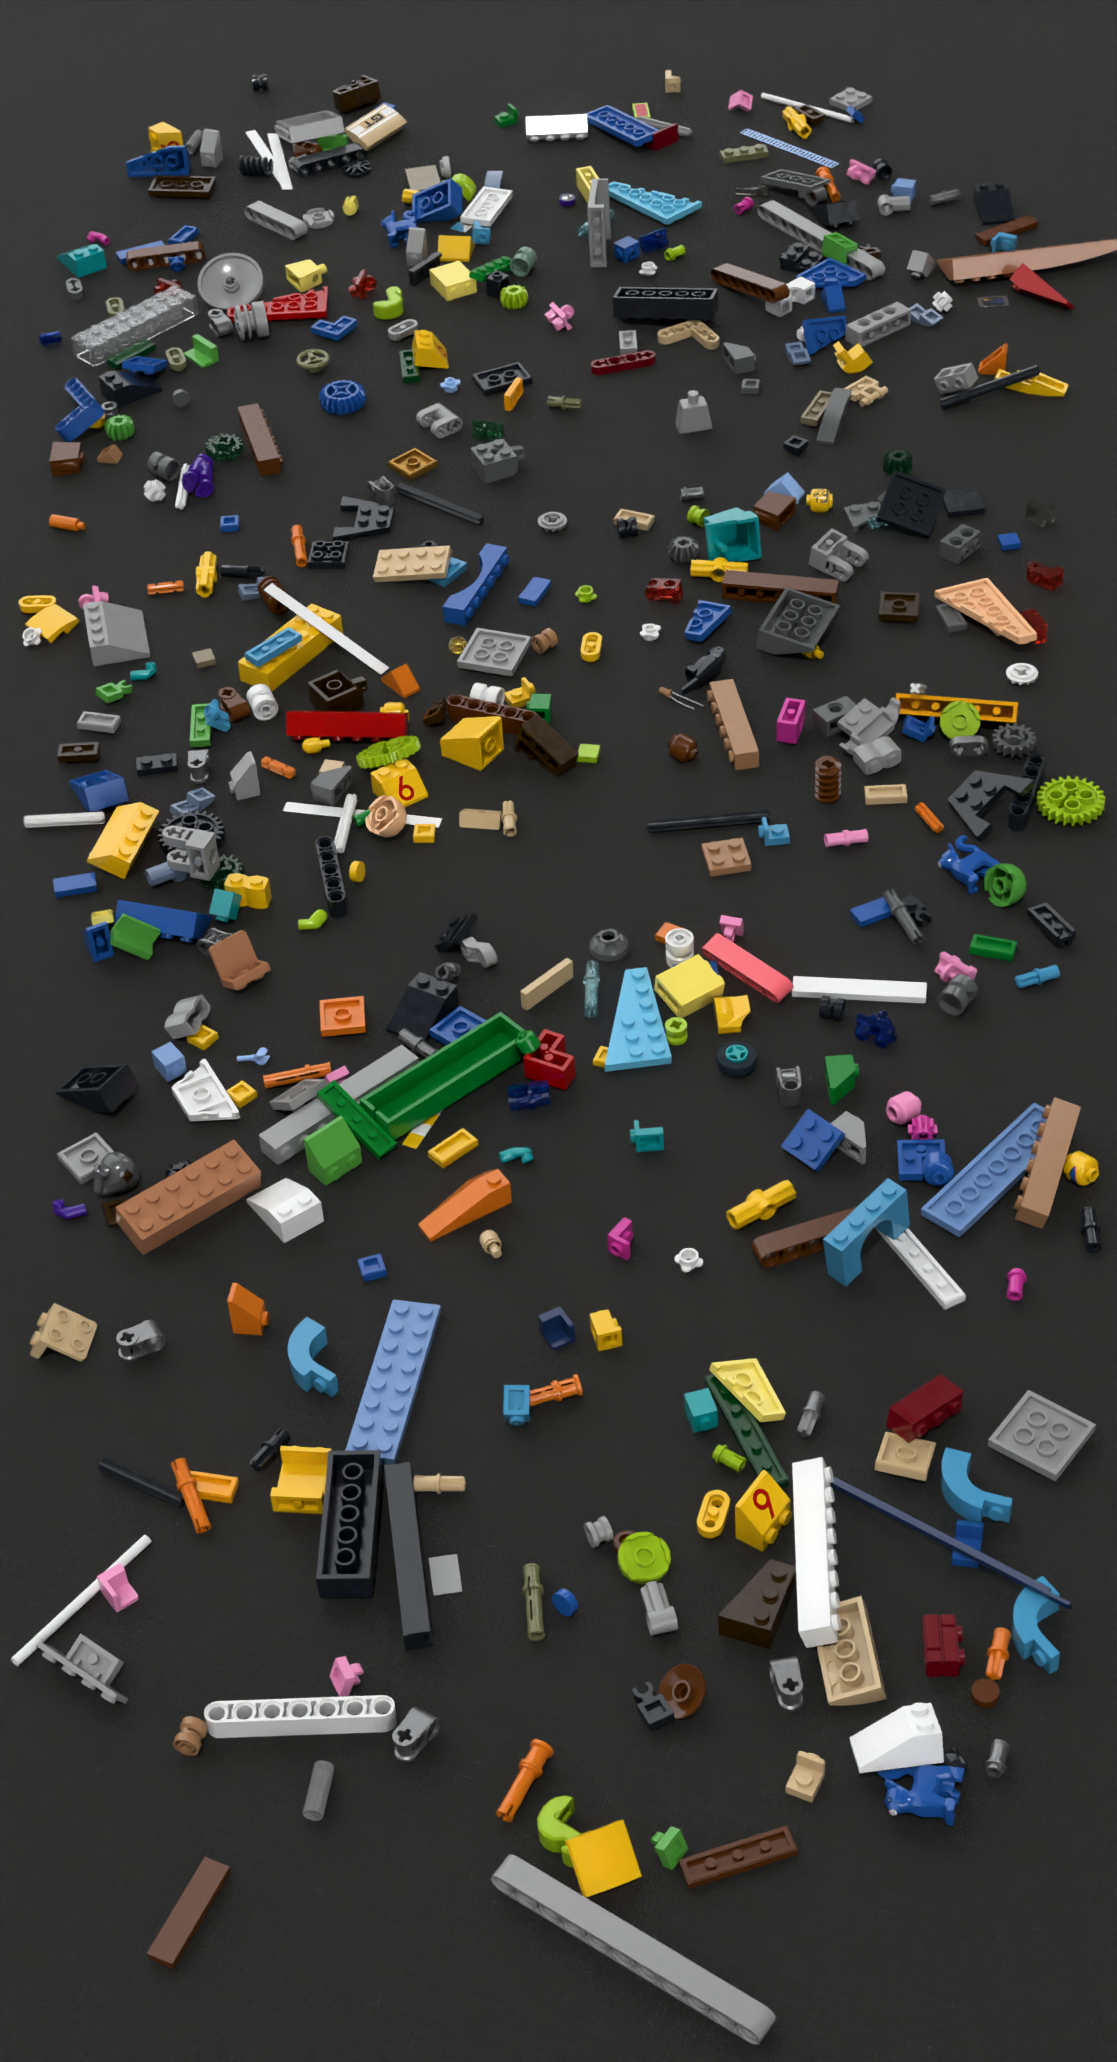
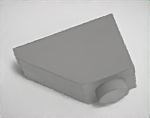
[200,129,223,167]
[406,227,428,267]
[907,250,937,278]
[228,751,261,801]
[830,1111,866,1165]

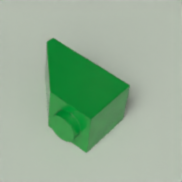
[825,1054,859,1105]

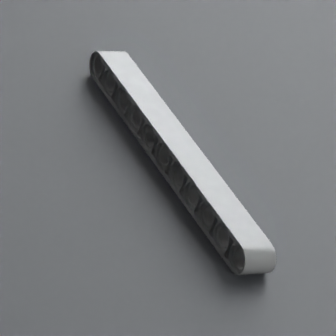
[757,200,885,280]
[491,1854,776,2045]

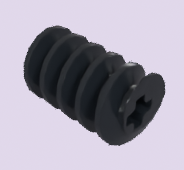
[239,155,273,177]

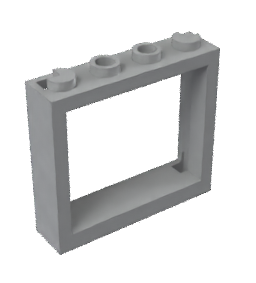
[274,110,345,143]

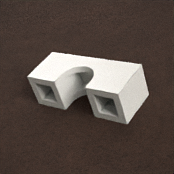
[766,276,815,317]

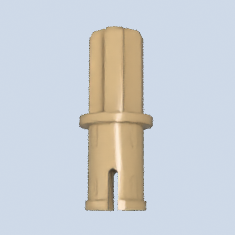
[501,800,517,837]
[413,1473,466,1494]

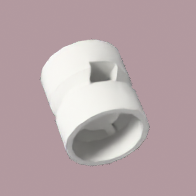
[470,682,505,704]
[246,684,278,721]
[665,928,694,968]

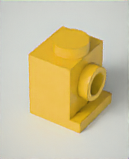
[589,1309,622,1352]

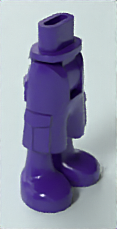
[182,453,214,497]

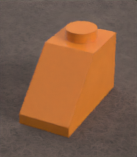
[227,1283,270,1336]

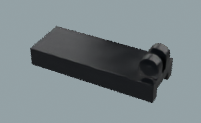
[408,252,443,287]
[1027,902,1076,948]

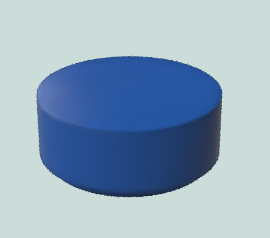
[552,1588,578,1616]

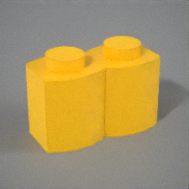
[224,873,272,909]

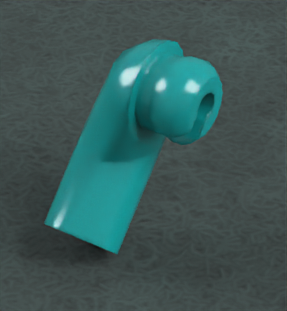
[130,662,157,681]
[498,1147,534,1164]

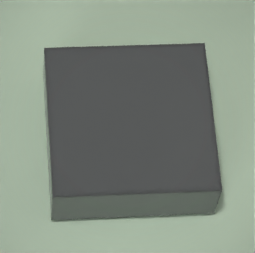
[741,379,760,394]

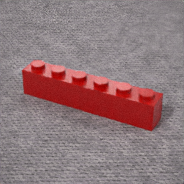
[286,711,408,741]

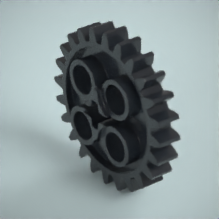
[157,810,225,853]

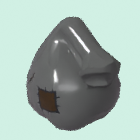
[93,1152,141,1196]

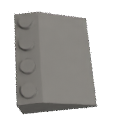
[83,601,151,666]

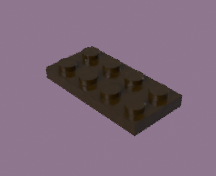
[148,175,216,199]

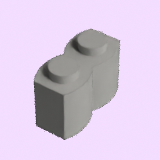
[853,736,901,775]
[165,994,210,1039]

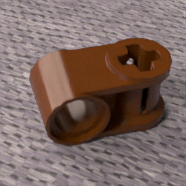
[293,141,323,158]
[218,687,251,722]

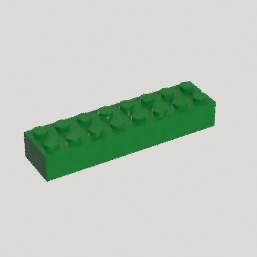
[359,1012,525,1140]

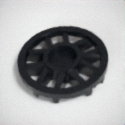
[342,159,371,177]

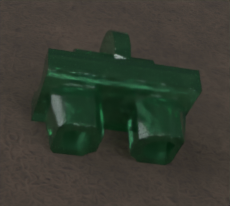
[471,419,504,441]

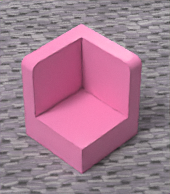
[728,90,753,112]
[97,1563,139,1613]

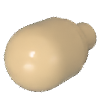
[479,1230,502,1258]

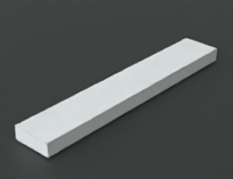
[792,976,927,1003]
[874,1226,966,1310]

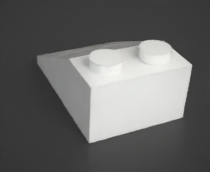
[246,1178,324,1243]
[849,1702,944,1773]

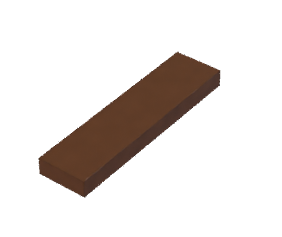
[975,215,1038,246]
[679,1825,798,1890]
[147,1857,231,1969]

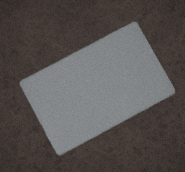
[428,1554,462,1596]

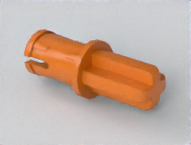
[985,1628,1011,1681]

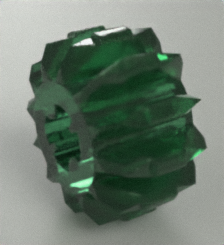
[883,449,913,475]

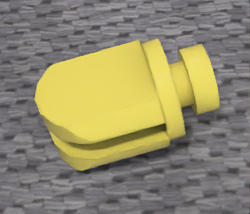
[343,196,359,215]

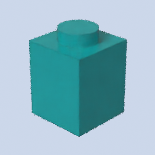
[209,889,242,922]
[684,1388,718,1433]

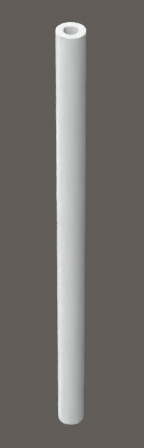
[761,93,855,123]
[11,1535,151,1666]

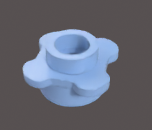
[440,377,460,393]

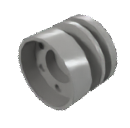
[233,301,269,340]

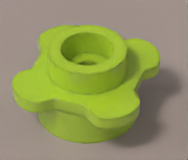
[575,585,597,602]

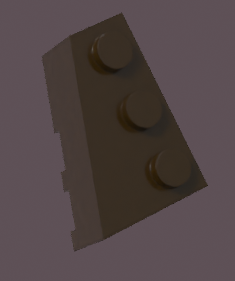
[332,75,381,113]
[514,715,579,777]
[718,1559,796,1649]

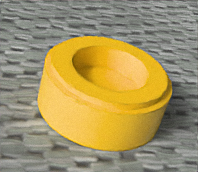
[349,861,365,882]

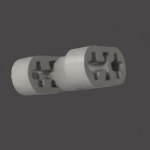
[416,403,463,438]

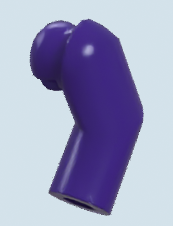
[52,1199,87,1219]

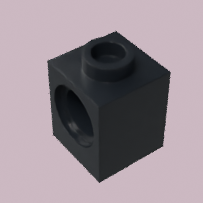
[486,271,510,300]

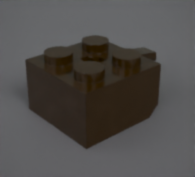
[307,670,368,711]

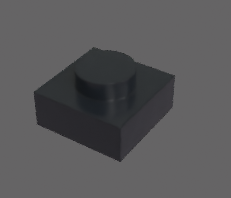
[783,435,808,455]

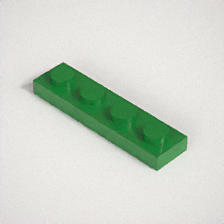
[469,256,511,282]
[316,1080,397,1160]

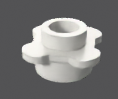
[639,262,657,276]
[640,624,661,641]
[23,627,42,647]
[675,1248,703,1272]

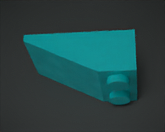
[57,244,107,278]

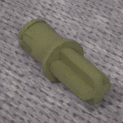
[547,396,582,410]

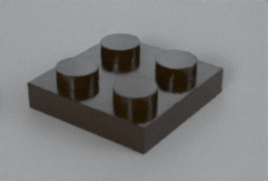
[879,592,920,622]

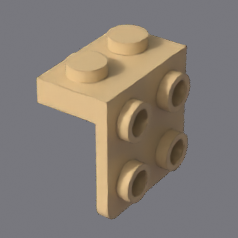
[30,1303,97,1362]

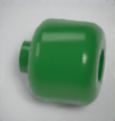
[515,1030,541,1055]

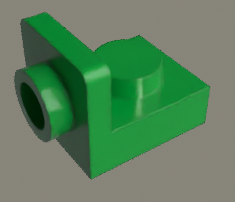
[494,104,518,128]

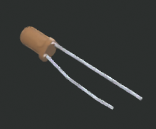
[659,687,704,710]

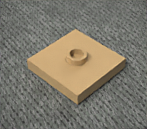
[874,1432,936,1481]

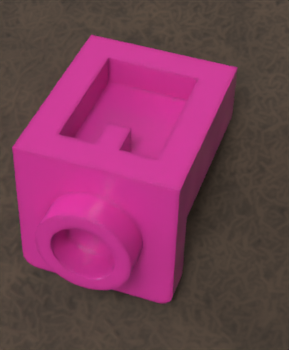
[608,1217,633,1260]

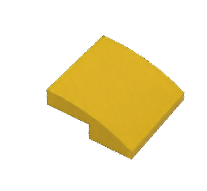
[25,604,80,643]
[565,1820,642,1898]

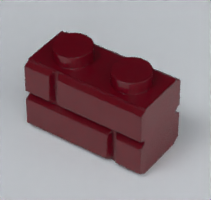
[922,1614,965,1677]

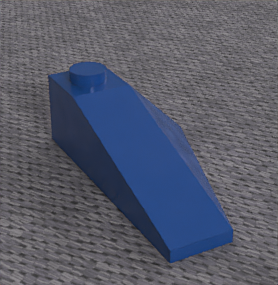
[126,146,191,177]

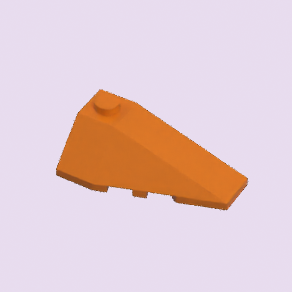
[418,1169,512,1242]

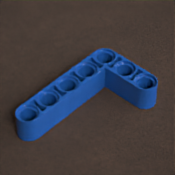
[55,378,105,442]

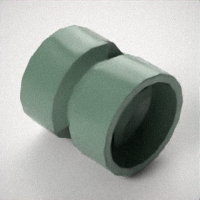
[510,247,537,277]

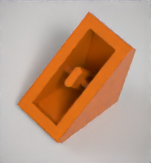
[978,343,1008,375]
[381,663,420,699]

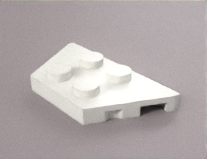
[172,1059,240,1121]

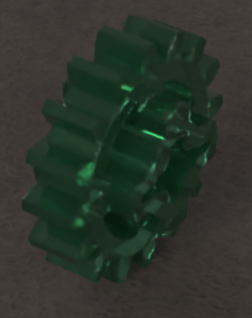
[205,433,244,461]
[200,854,245,891]

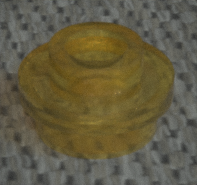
[448,637,467,654]

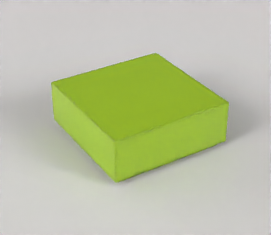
[577,744,600,763]

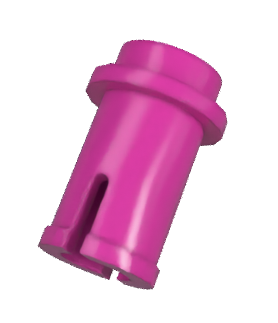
[734,197,754,215]
[1006,1268,1027,1301]

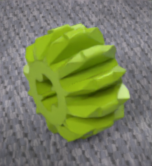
[500,285,528,310]

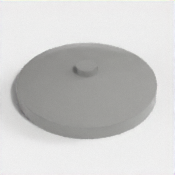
[198,253,264,313]

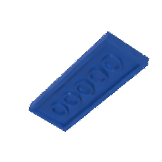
[585,105,658,147]

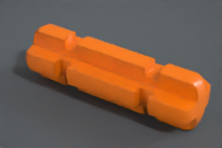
[147,580,184,595]
[261,756,296,779]
[915,802,944,834]

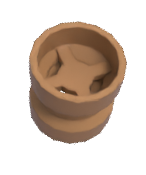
[531,628,558,654]
[173,1716,208,1756]

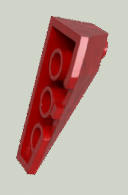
[1010,263,1074,309]

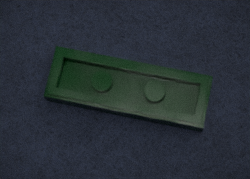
[106,338,156,370]
[399,350,420,383]

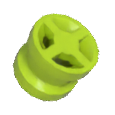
[687,505,709,527]
[665,1017,688,1045]

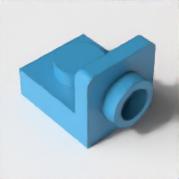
[472,220,491,245]
[990,232,1017,253]
[204,699,231,732]
[758,817,790,846]
[503,1385,531,1425]

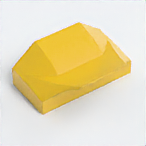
[713,995,751,1034]

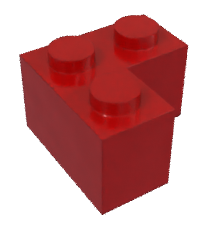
[523,1029,576,1090]

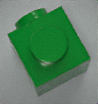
[526,694,552,725]

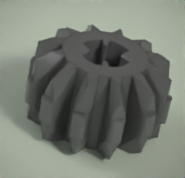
[668,536,699,565]

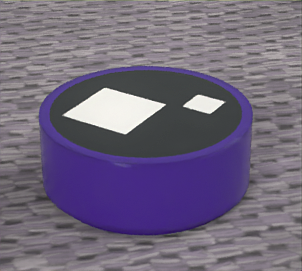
[559,194,575,207]

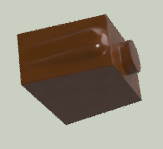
[49,442,85,476]
[754,491,796,531]

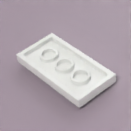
[460,187,513,227]

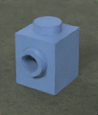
[891,178,916,203]
[151,1042,187,1082]

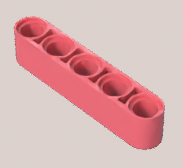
[701,933,794,1004]

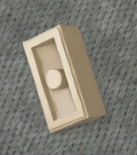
[459,808,503,830]

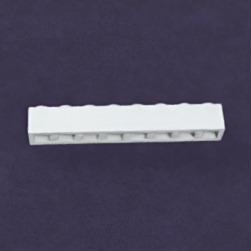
[792,1457,841,1648]

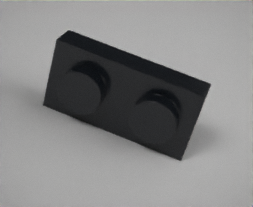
[136,753,178,776]

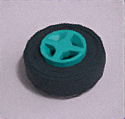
[716,1041,757,1077]

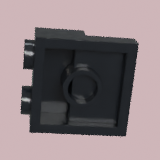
[779,242,824,274]

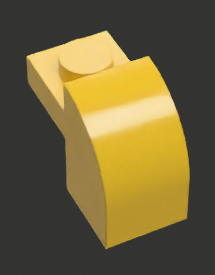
[833,341,873,374]

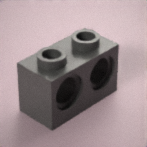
[939,524,981,564]

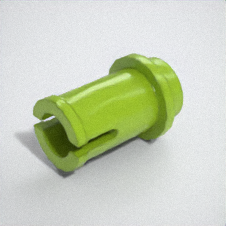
[664,245,686,261]
[712,1444,747,1473]

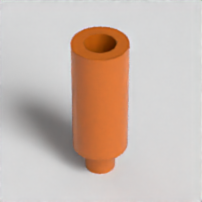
[49,514,86,532]

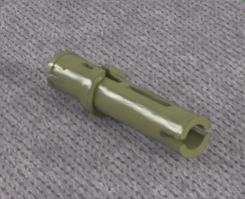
[522,1563,545,1641]

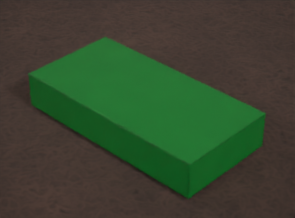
[969,934,1017,961]

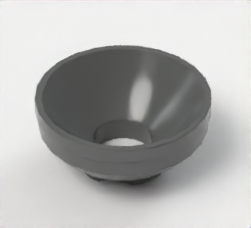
[589,929,629,962]

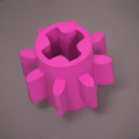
[908,1115,938,1140]

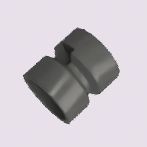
[147,452,181,482]
[938,974,978,1016]

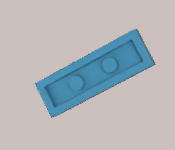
[245,627,302,667]

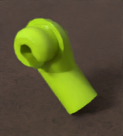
[298,909,327,930]

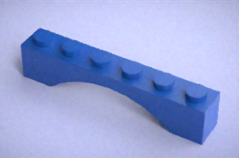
[443,543,509,626]

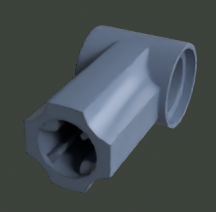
[145,860,188,887]

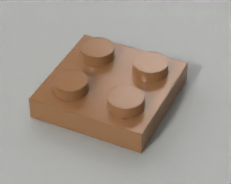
[701,838,751,877]

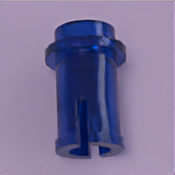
[39,331,62,346]

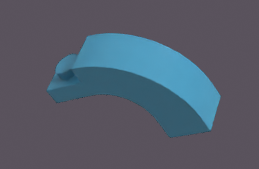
[288,1317,339,1397]
[941,1447,1013,1523]
[1012,1576,1060,1674]

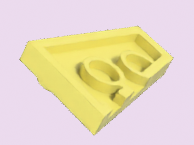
[709,1358,786,1422]

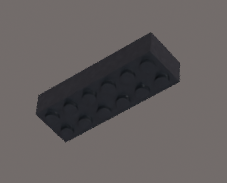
[612,287,719,321]
[316,1450,383,1598]

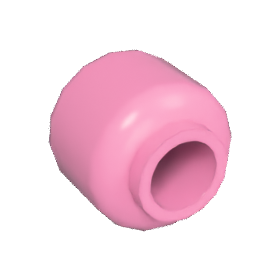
[886,1091,921,1125]

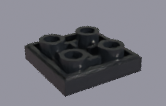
[307,540,349,569]

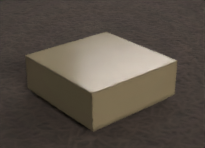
[192,648,216,669]

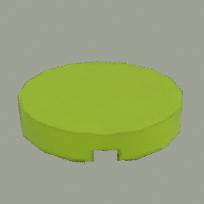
[940,701,980,739]
[617,1532,671,1584]

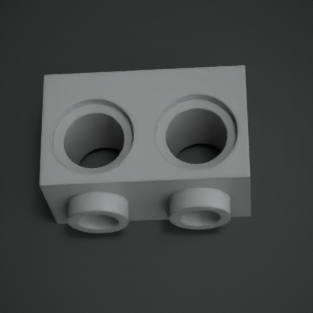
[934,363,978,394]

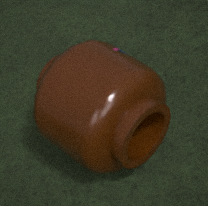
[667,733,699,763]

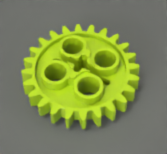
[356,735,421,769]
[1036,776,1105,826]

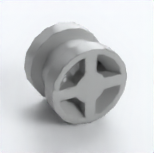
[584,1516,614,1548]

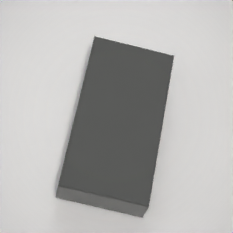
[936,604,967,633]

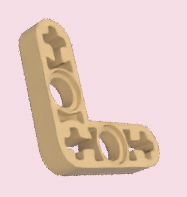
[658,319,719,349]

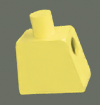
[285,260,327,293]

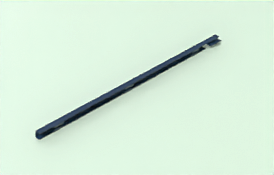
[830,1476,1071,1610]

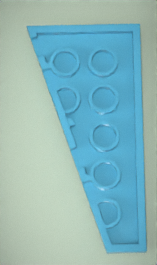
[609,182,702,225]
[605,967,672,1072]

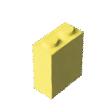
[429,261,477,301]
[654,954,725,1018]

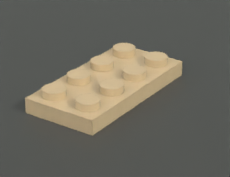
[373,545,452,582]

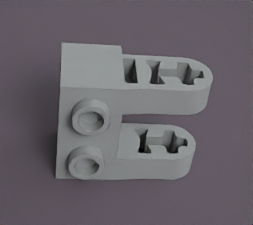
[808,529,869,581]
[162,826,220,881]

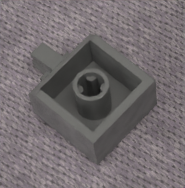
[470,439,525,484]

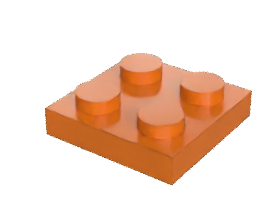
[320,996,366,1037]

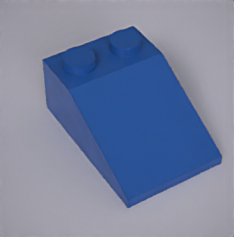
[412,178,462,223]
[69,770,129,812]

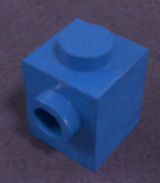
[614,236,640,263]

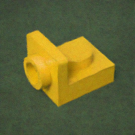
[505,677,535,708]

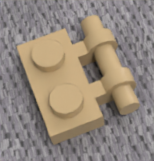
[844,376,888,407]

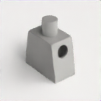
[675,390,712,434]

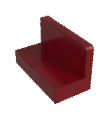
[645,123,678,151]

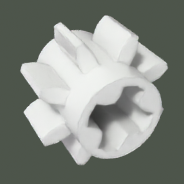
[932,291,953,312]
[143,479,166,502]

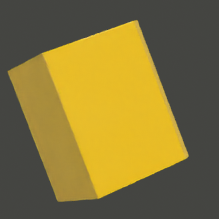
[438,235,475,262]

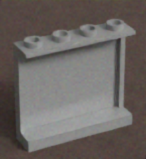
[587,179,611,267]

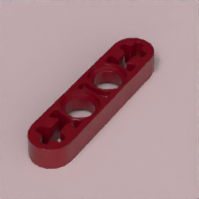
[591,350,656,375]

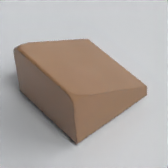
[97,444,123,464]

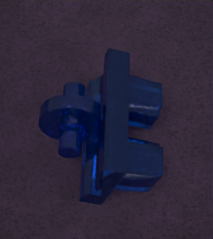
[638,228,669,253]
[855,1009,898,1049]
[507,1080,551,1110]

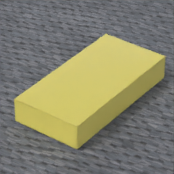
[91,909,114,926]

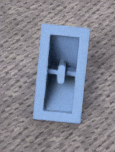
[764,473,805,504]

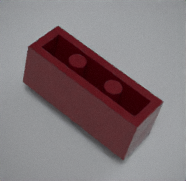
[886,1374,964,1443]

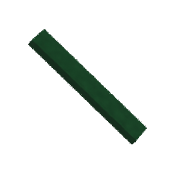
[704,1374,789,1488]

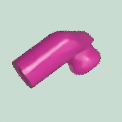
[87,231,110,245]

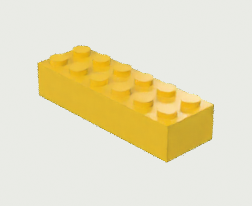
[238,603,343,692]

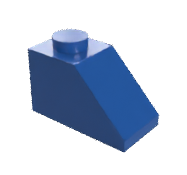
[82,921,114,963]

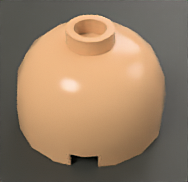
[365,795,407,838]

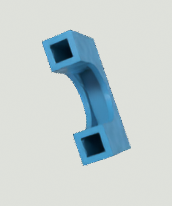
[823,1178,910,1286]

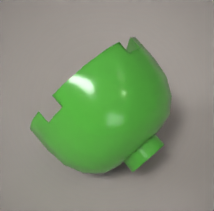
[984,863,1027,907]

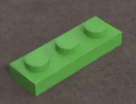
[190,703,212,747]

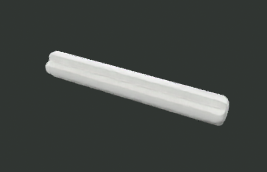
[175,463,190,510]
[910,683,927,695]
[334,793,357,854]
[24,812,105,828]

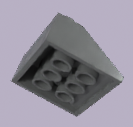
[756,587,840,655]

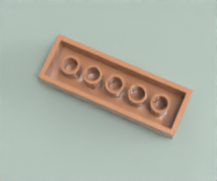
[116,1140,261,1255]

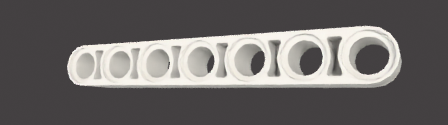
[204,1695,397,1738]

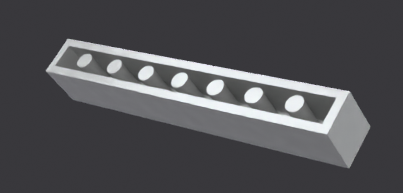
[258,1044,419,1165]

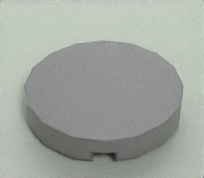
[303,208,334,229]

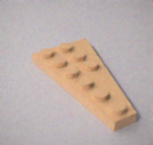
[935,578,1037,644]

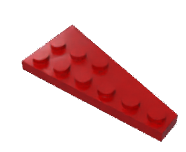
[227,286,329,323]

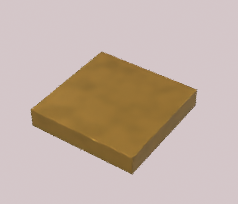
[388,448,438,481]

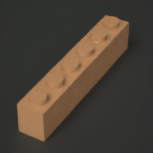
[707,679,759,771]
[1014,1097,1081,1229]

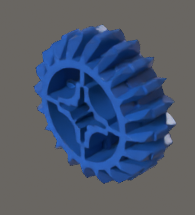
[319,379,366,416]

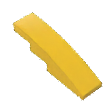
[994,369,1068,397]

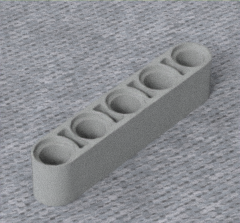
[244,201,308,240]

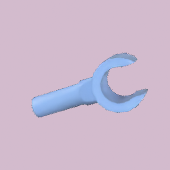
[237,1047,270,1065]

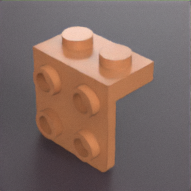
[209,930,271,991]

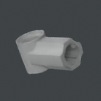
[877,195,910,216]
[640,1581,678,1636]

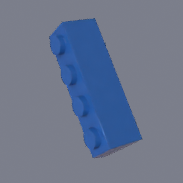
[114,900,212,942]

